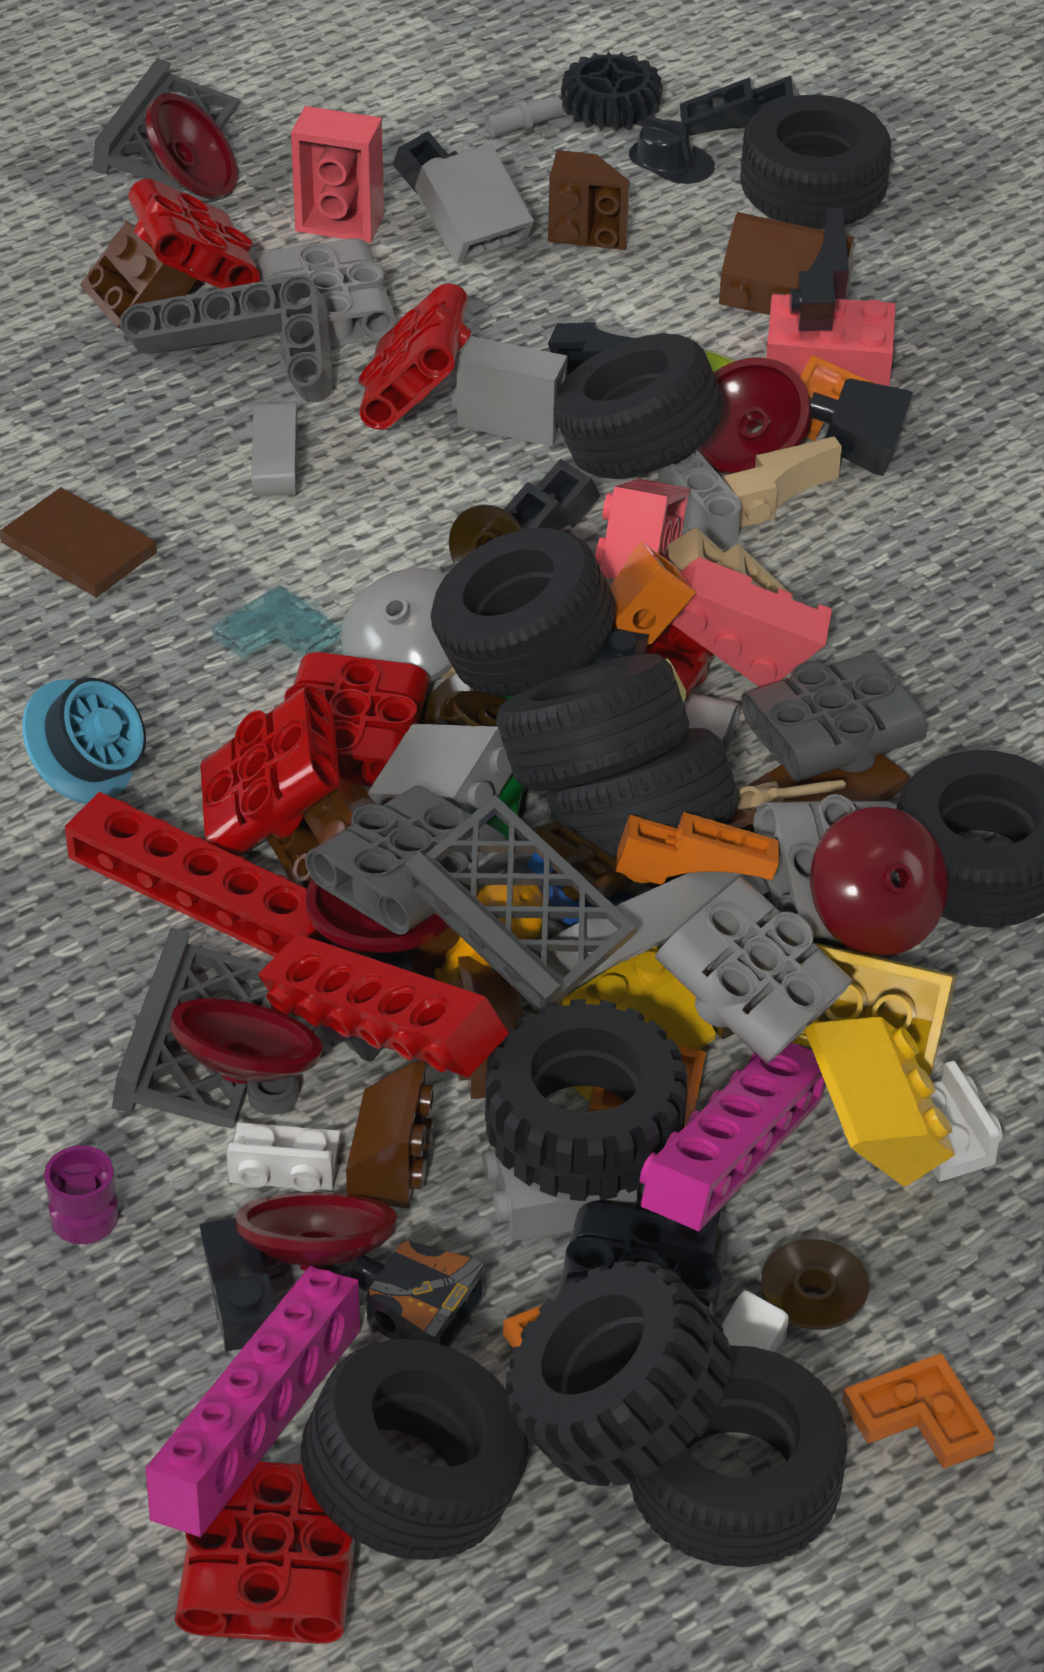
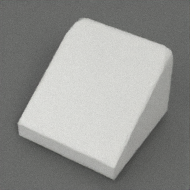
[722,1290,789,1352]

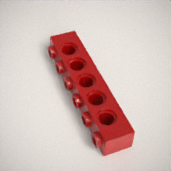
[65,792,333,957]
[258,934,509,1078]

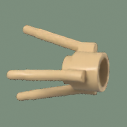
[737,780,846,812]

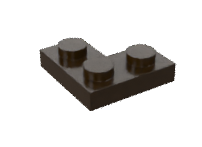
[535,820,633,904]

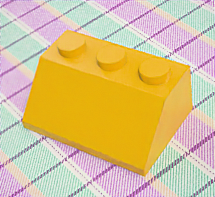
[792,942,957,1076]
[537,947,716,1101]
[804,1017,955,1186]

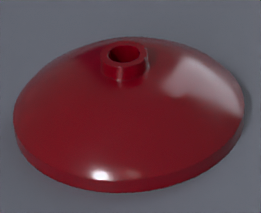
[145,93,237,199]
[697,357,811,475]
[810,807,948,956]
[306,879,448,954]
[169,998,322,1084]
[236,1192,397,1271]

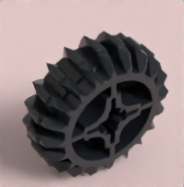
[561,51,663,132]

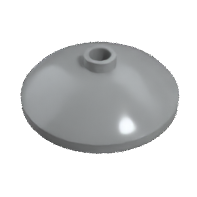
[341,568,452,682]

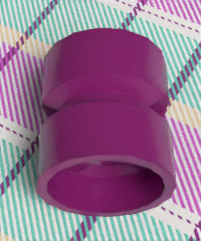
[44,1145,119,1244]

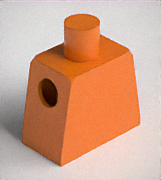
[609,541,696,645]

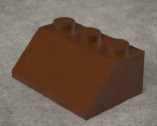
[719,212,855,315]

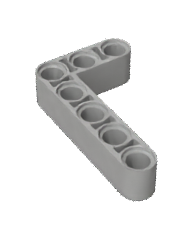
[530,872,770,1010]

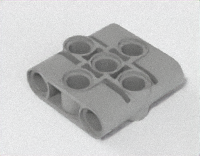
[256,239,397,347]
[753,794,900,945]
[655,877,853,1064]

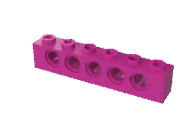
[640,1043,826,1231]
[145,1266,360,1537]

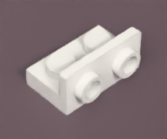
[931,1060,1002,1182]
[227,1122,341,1192]

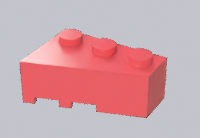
[670,557,832,687]

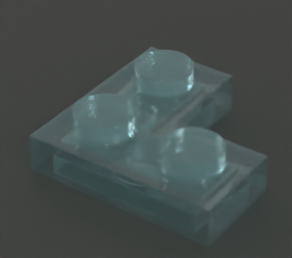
[212,585,340,660]

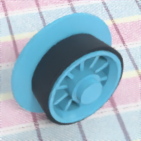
[22,678,146,804]

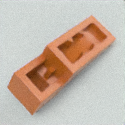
[616,812,779,885]

